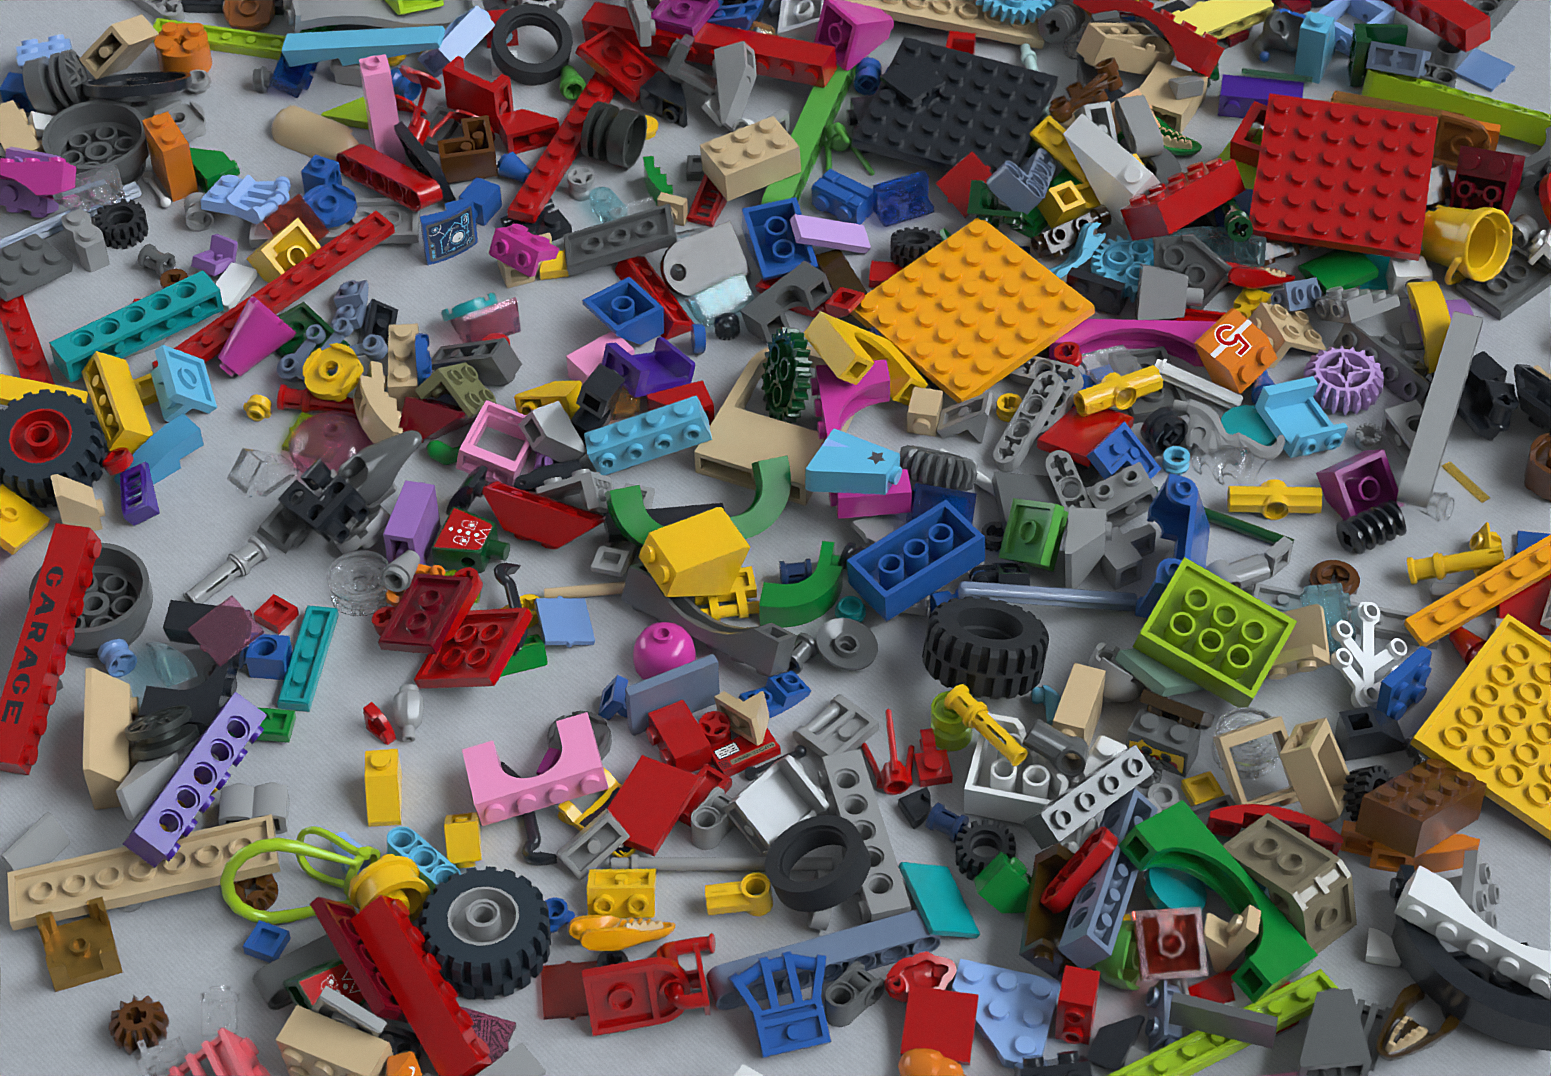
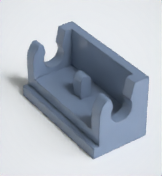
[1366,41,1431,77]

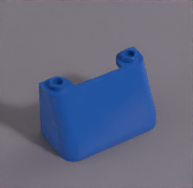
[1135,473,1210,619]

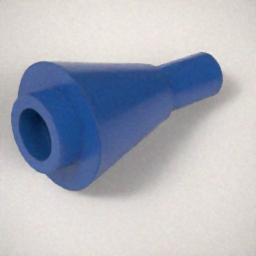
[497,152,531,182]

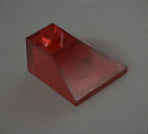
[1133,907,1209,982]

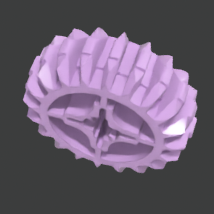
[1303,345,1384,415]

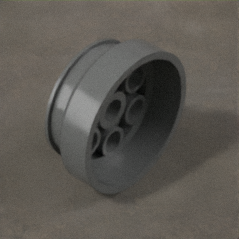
[42,100,149,196]
[29,543,153,658]

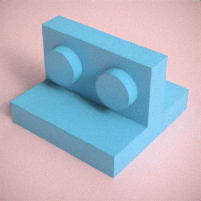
[150,345,217,422]

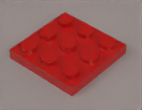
[414,607,533,689]

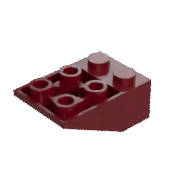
[1449,145,1526,217]

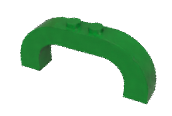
[604,455,791,548]

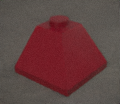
[399,397,477,443]

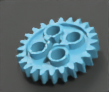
[976,0,1056,24]
[1090,234,1154,303]

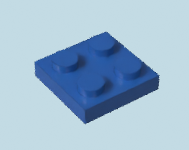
[1376,646,1432,721]

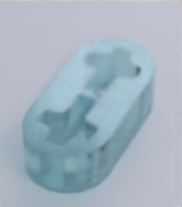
[589,187,628,223]

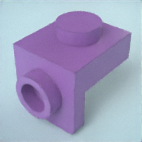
[192,234,238,276]

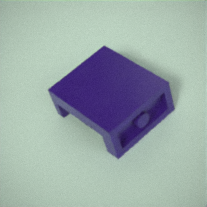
[602,337,696,397]

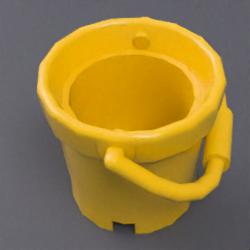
[1420,205,1513,285]

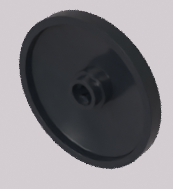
[82,71,192,107]

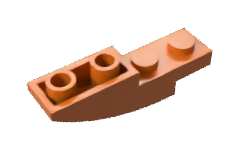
[1340,820,1480,872]

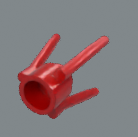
[861,709,915,795]

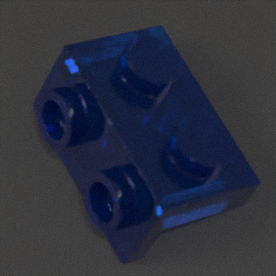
[269,51,319,98]

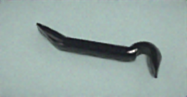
[494,563,528,656]
[501,762,557,866]

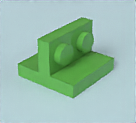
[998,498,1069,572]

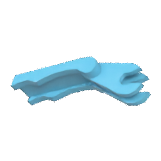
[1048,222,1106,279]

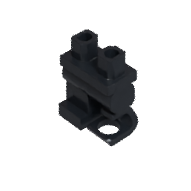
[278,457,370,543]

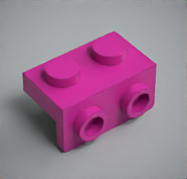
[489,224,559,277]

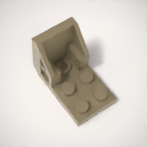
[1223,813,1357,954]

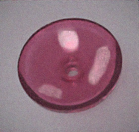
[289,411,374,473]

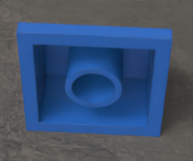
[582,277,664,345]

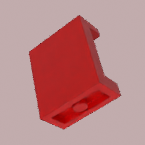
[442,56,514,134]

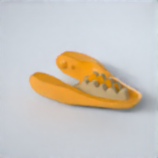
[567,915,676,951]

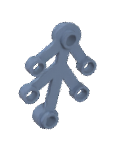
[277,317,388,382]

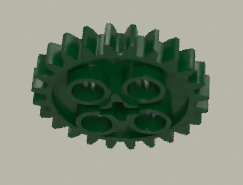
[761,327,812,424]

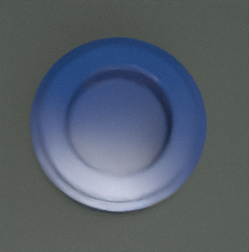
[691,324,706,353]

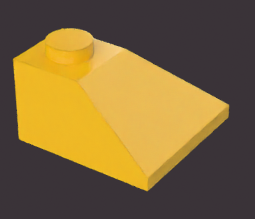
[246,218,321,283]

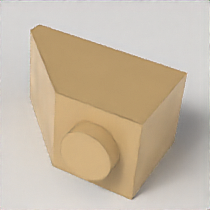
[50,474,106,531]

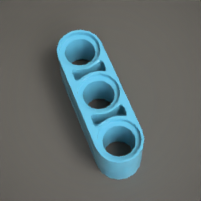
[387,826,461,895]

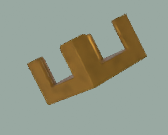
[35,896,123,992]

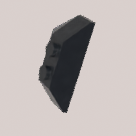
[1513,364,1551,431]

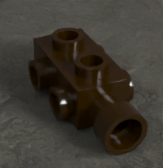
[1031,205,1112,259]

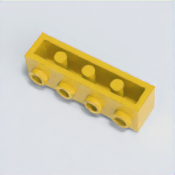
[82,351,153,455]

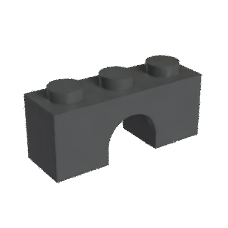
[740,261,833,344]

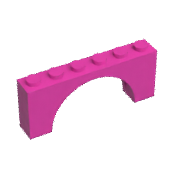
[810,359,912,519]

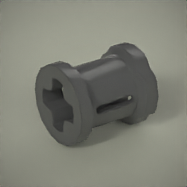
[137,244,176,276]
[787,632,819,674]

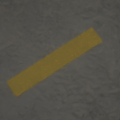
[1442,461,1491,503]

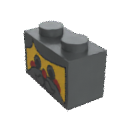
[1126,708,1201,778]

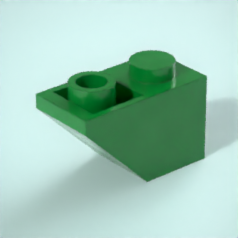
[974,852,1032,914]

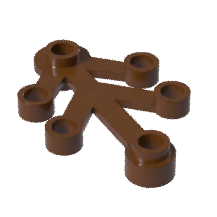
[1049,57,1124,123]

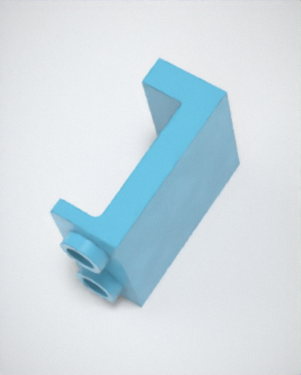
[1254,376,1348,458]

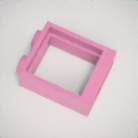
[456,400,533,487]

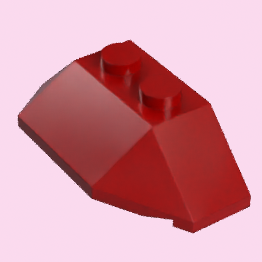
[482,481,606,549]

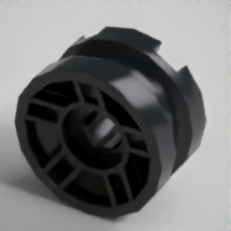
[1140,406,1188,454]

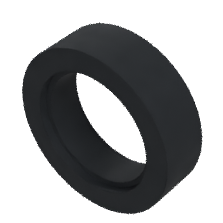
[491,4,573,85]
[765,815,871,912]

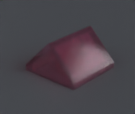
[450,297,521,343]

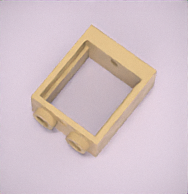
[1213,716,1299,806]
[1280,717,1350,824]

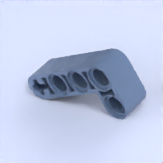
[986,148,1056,215]

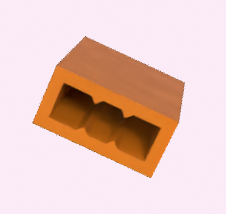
[142,111,199,202]

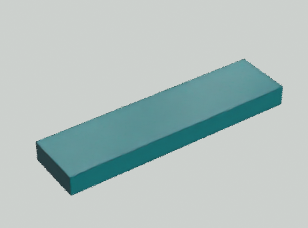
[277,605,339,712]

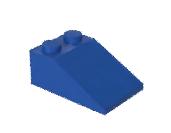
[741,197,819,281]

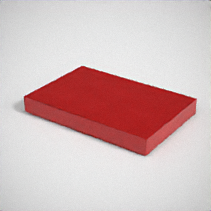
[575,26,667,103]
[1037,406,1134,467]
[607,755,701,857]

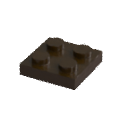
[1139,690,1215,730]

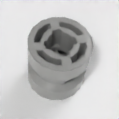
[184,192,214,232]

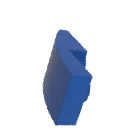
[739,670,811,718]

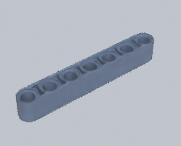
[706,909,941,1010]

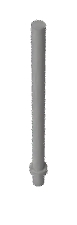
[611,854,832,871]

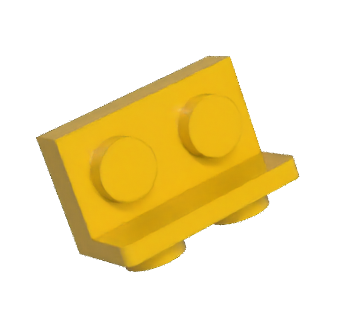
[587,869,657,918]

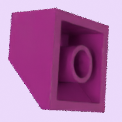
[1316,449,1405,520]

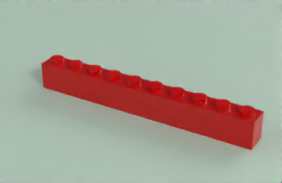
[581,1,837,88]

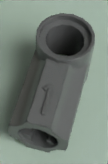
[1022,719,1089,777]

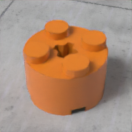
[154,22,212,73]

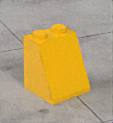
[638,507,750,597]

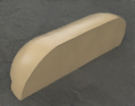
[272,105,359,161]

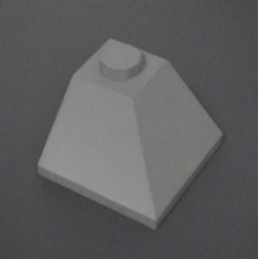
[1065,507,1112,589]

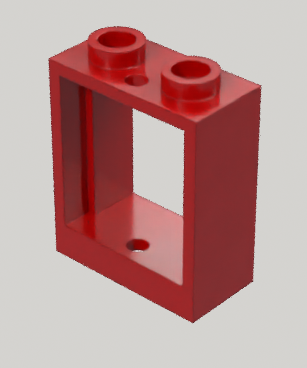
[1230,101,1267,168]

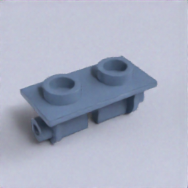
[1271,277,1321,312]
[1145,976,1182,1052]

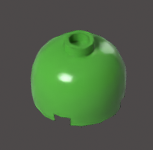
[1094,921,1153,990]

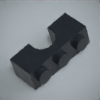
[570,363,625,447]

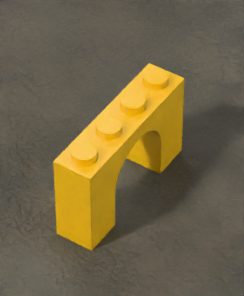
[803,311,928,406]

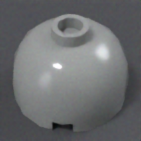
[1087,643,1146,703]

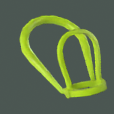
[220,826,380,925]

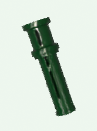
[1220,198,1253,242]

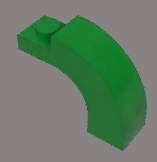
[759,541,843,628]

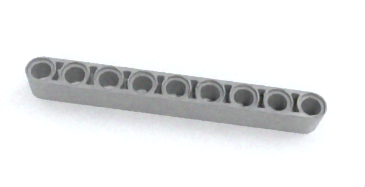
[1397,311,1483,509]

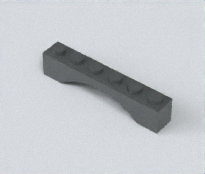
[621,562,797,676]

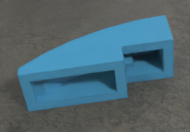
[114,413,204,496]

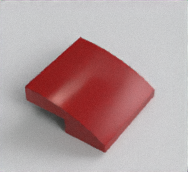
[1496,574,1551,635]

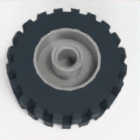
[418,866,551,1000]

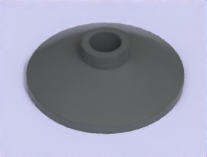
[816,618,878,671]

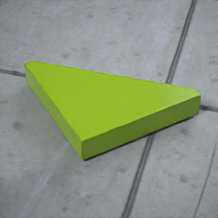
[321,97,369,130]

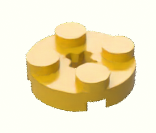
[302,343,364,402]

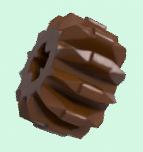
[108,995,169,1055]

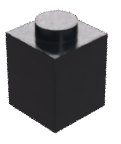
[1466,351,1507,392]

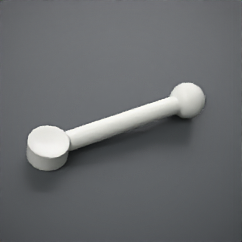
[142,172,171,208]

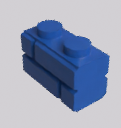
[812,169,876,225]

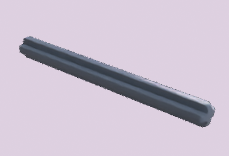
[0,182,142,249]
[958,581,1138,612]

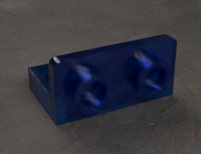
[873,170,934,227]

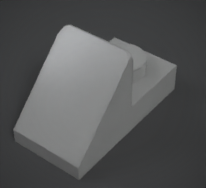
[937,391,993,443]

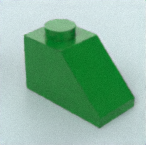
[190,147,240,194]

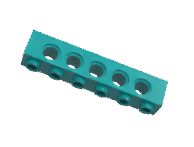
[49,270,224,383]

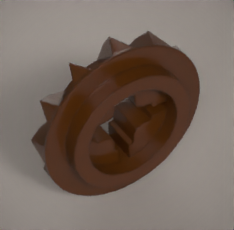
[1309,560,1360,601]
[226,874,278,911]

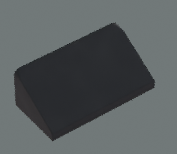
[357,298,398,347]

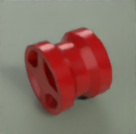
[699,711,731,749]

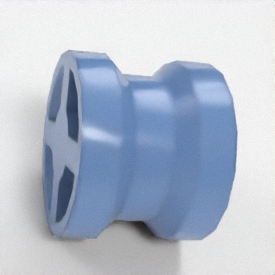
[97,639,137,678]

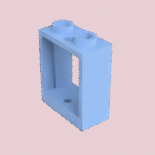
[1317,0,1396,56]
[417,5,495,78]

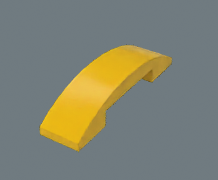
[1406,281,1451,375]

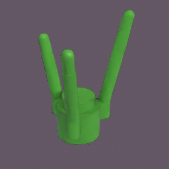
[823,122,875,176]

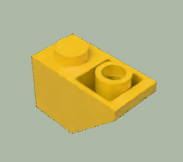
[514,381,582,420]

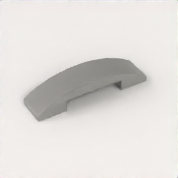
[591,483,655,577]

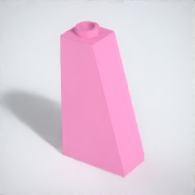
[359,54,406,164]

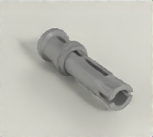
[183,536,270,604]

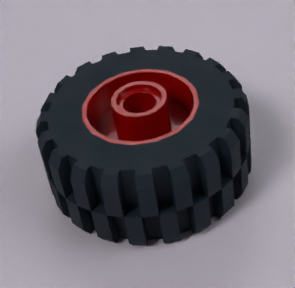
[0,389,108,508]

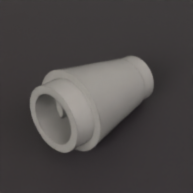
[382,550,420,592]

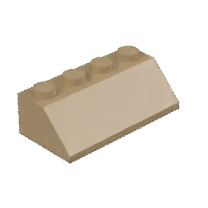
[83,667,140,810]

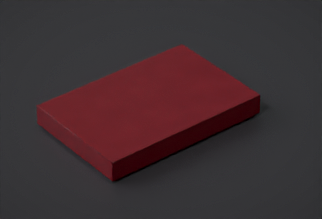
[378,573,473,655]

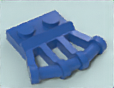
[728,951,831,1058]

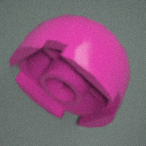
[633,622,696,680]

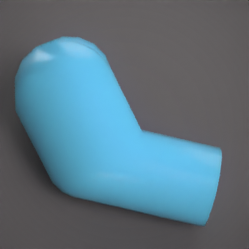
[1031,685,1061,725]

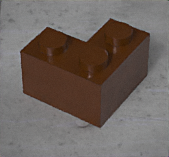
[437,115,498,183]

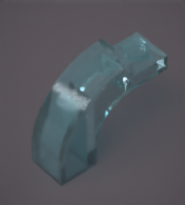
[1163,226,1267,268]

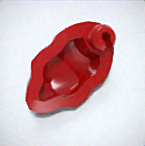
[884,951,957,1003]

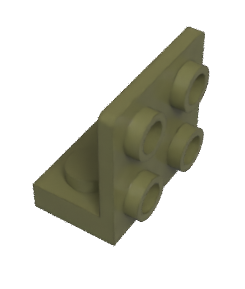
[415,362,497,418]

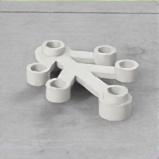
[1330,602,1408,709]

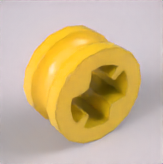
[996,393,1022,422]

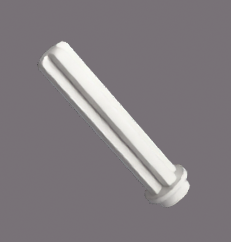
[1155,359,1243,409]

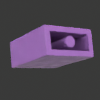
[383,480,441,565]

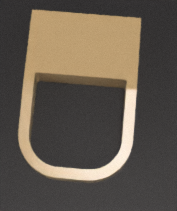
[694,346,855,506]

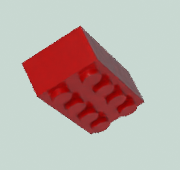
[1120,158,1246,241]

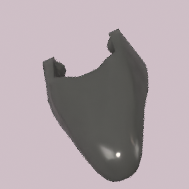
[338,430,422,506]

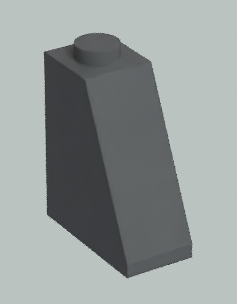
[1297,988,1371,1076]

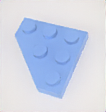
[952,959,1061,1069]

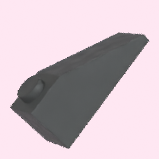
[431,338,522,386]

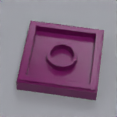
[651,0,719,37]

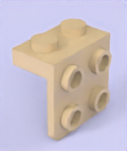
[1248,302,1326,368]
[1267,604,1331,680]

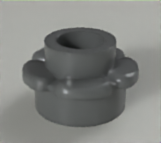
[253,66,273,93]

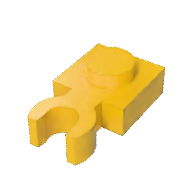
[1233,287,1272,319]

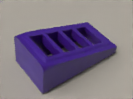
[120,461,160,526]

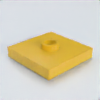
[0,484,51,555]

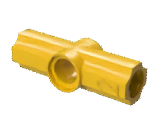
[1073,365,1163,417]
[1227,479,1322,520]

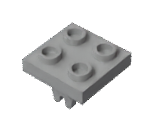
[1445,850,1500,931]

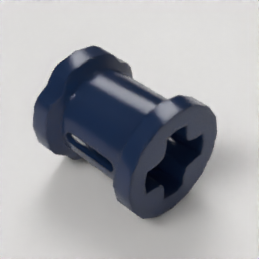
[779,558,813,584]
[925,802,969,843]

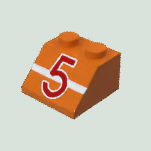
[1194,308,1278,394]

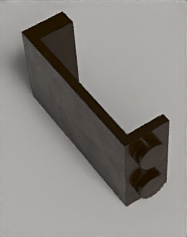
[1019,843,1092,984]

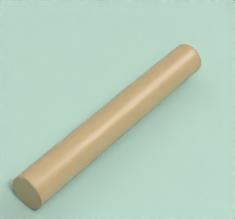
[544,581,625,598]

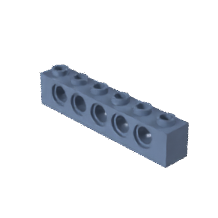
[1058,788,1158,969]

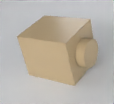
[907,387,943,437]

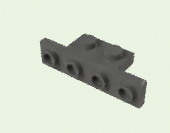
[1334,323,1431,406]

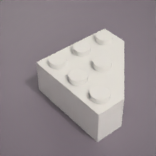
[964,713,1069,824]

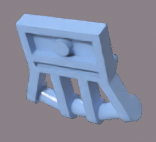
[201,175,291,224]

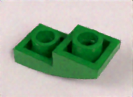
[643,156,673,206]

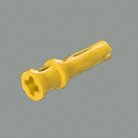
[1407,545,1505,585]
[944,684,1028,766]

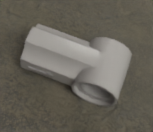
[1205,554,1271,589]

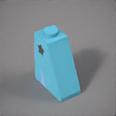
[1294,11,1336,84]
[805,428,902,495]

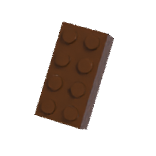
[1355,759,1487,858]

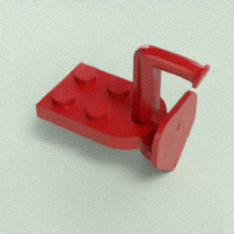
[581,933,716,1036]

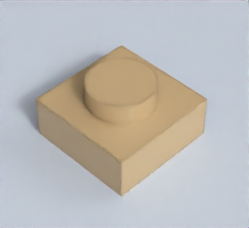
[657,192,688,226]

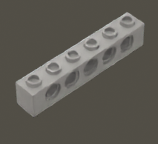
[818,749,911,923]

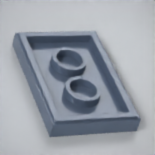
[625,654,720,736]

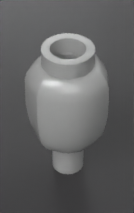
[393,684,424,742]

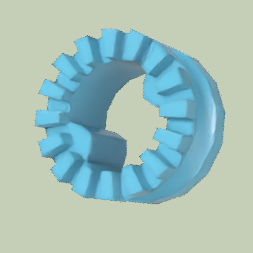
[1162,446,1190,475]

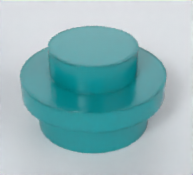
[835,596,866,622]

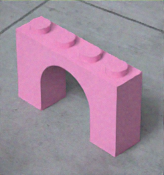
[462,712,609,826]

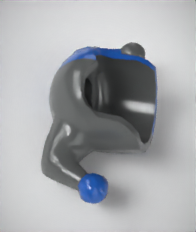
[1251,8,1306,62]

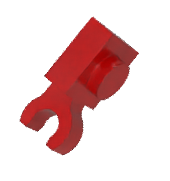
[914,728,953,788]

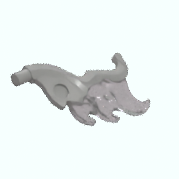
[1173,399,1286,486]

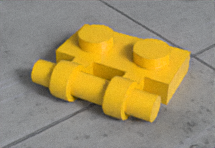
[694,566,759,622]

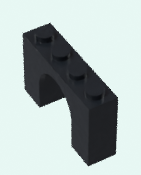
[138,600,252,735]

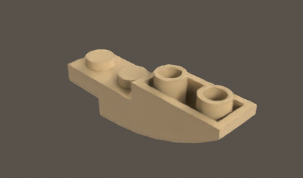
[353,361,403,444]

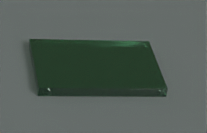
[1241,68,1313,85]

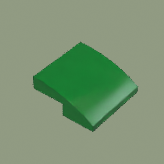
[1298,249,1379,295]

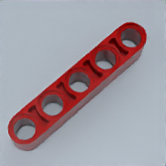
[336,143,443,212]

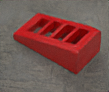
[686,174,727,227]

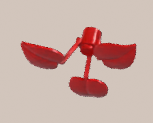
[395,64,495,146]

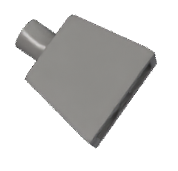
[1135,264,1204,320]

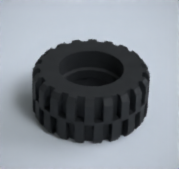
[922,596,1049,700]

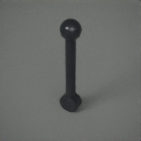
[744,745,807,780]

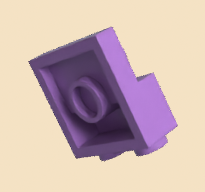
[0,147,61,218]

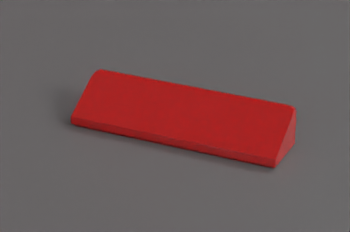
[615,256,694,340]

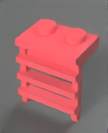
[168,1027,271,1076]

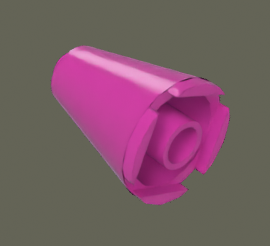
[218,295,297,377]

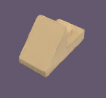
[714,691,769,746]
[1204,905,1261,973]

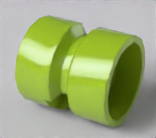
[930,691,972,752]

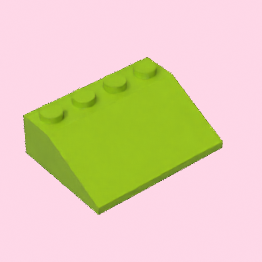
[1132,557,1297,712]

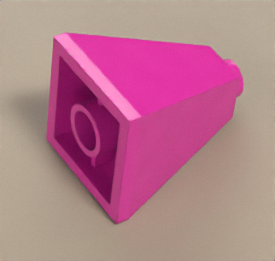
[814,0,894,71]

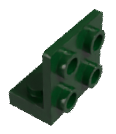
[1347,23,1408,87]
[967,180,1035,231]

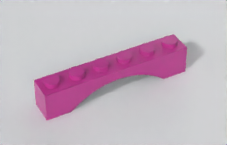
[0,157,76,200]
[1048,319,1217,367]

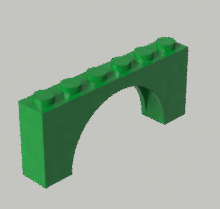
[1118,800,1318,1004]

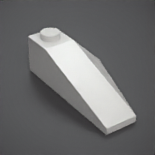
[1063,113,1161,225]

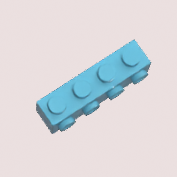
[584,395,712,476]

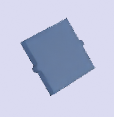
[1455,48,1515,92]
[534,596,595,648]

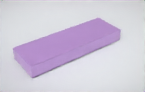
[790,214,871,254]

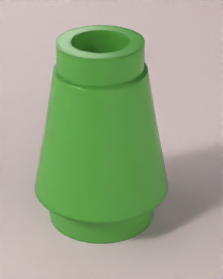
[560,65,586,100]

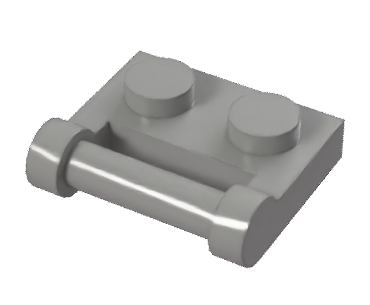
[792,694,879,757]

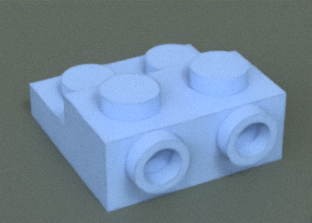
[16,35,73,70]

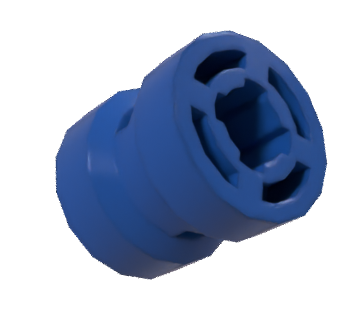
[854,57,882,95]
[390,67,421,101]

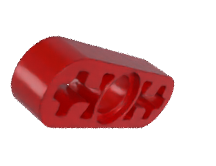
[1040,826,1118,914]

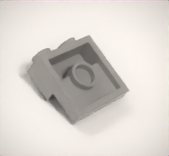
[1316,286,1400,324]

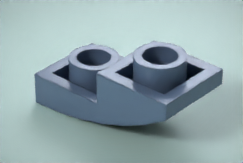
[331,280,368,330]

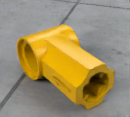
[705,872,773,916]

